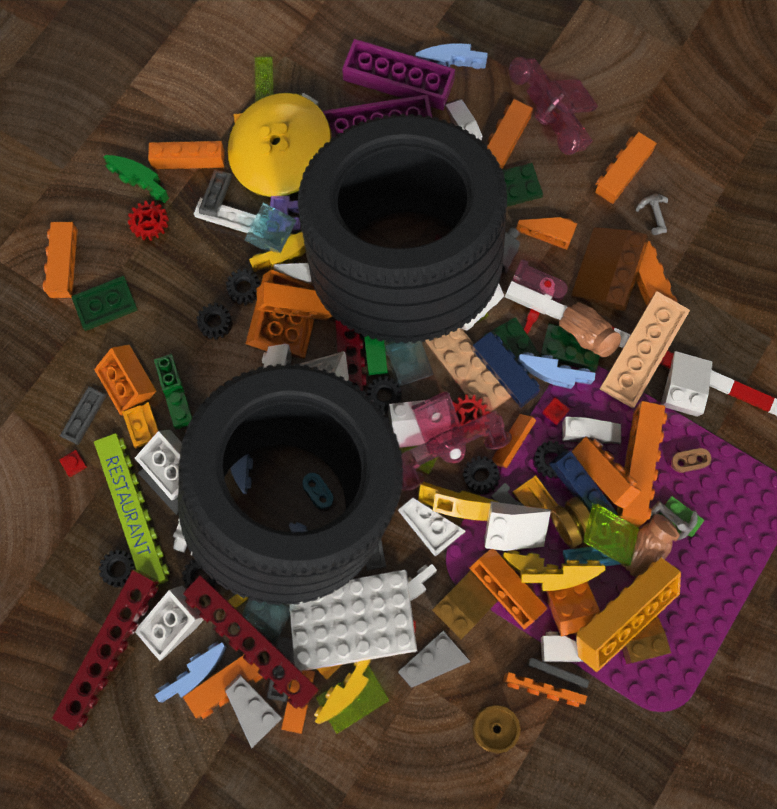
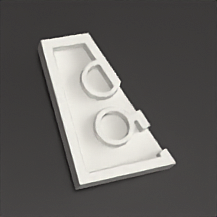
[398,498,466,556]

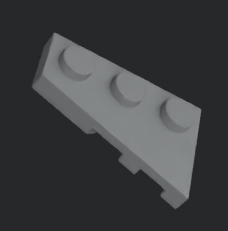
[398,631,470,688]
[225,674,282,748]

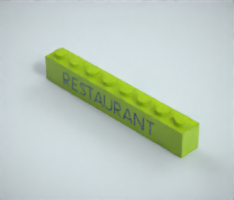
[94,433,170,586]

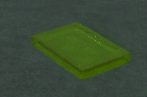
[583,504,639,566]
[316,665,389,734]

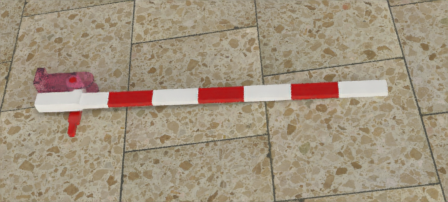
[505,259,777,416]

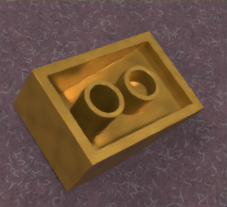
[432,571,498,639]
[622,615,671,664]

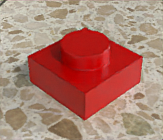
[542,398,570,425]
[59,450,87,477]

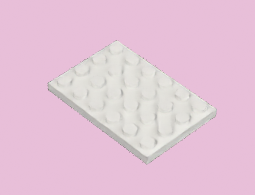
[290,570,417,671]

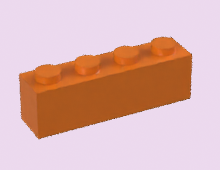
[487,99,533,169]
[595,132,657,204]
[148,141,225,169]
[43,222,78,298]
[636,241,678,306]
[257,281,332,321]
[572,436,641,509]
[470,549,548,630]
[183,654,263,719]

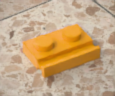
[122,402,159,449]
[512,475,558,510]

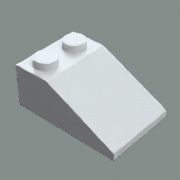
[661,351,712,417]
[485,502,551,551]
[135,586,203,661]

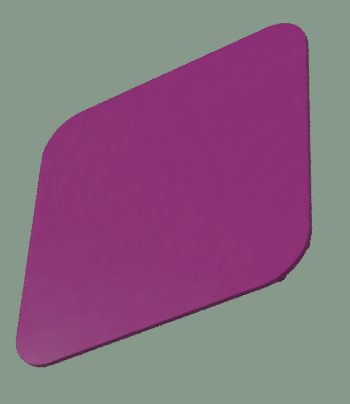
[446,366,777,712]

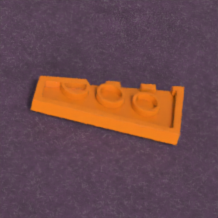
[503,672,587,707]

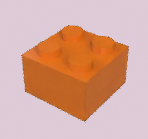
[548,582,601,636]

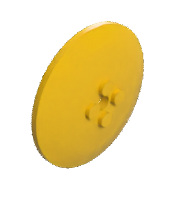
[228,93,331,197]

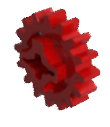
[128,201,169,241]
[449,393,490,436]

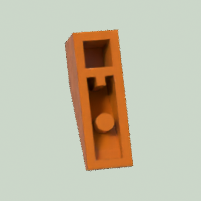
[516,217,577,250]

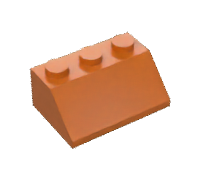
[94,345,156,416]

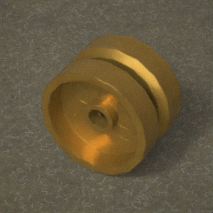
[550,496,597,549]
[472,705,521,753]

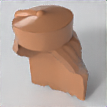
[559,302,621,357]
[621,514,680,577]

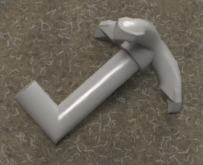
[636,194,668,235]
[650,501,698,541]

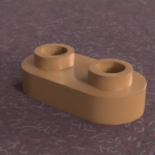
[671,448,711,473]

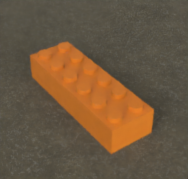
[615,401,667,528]

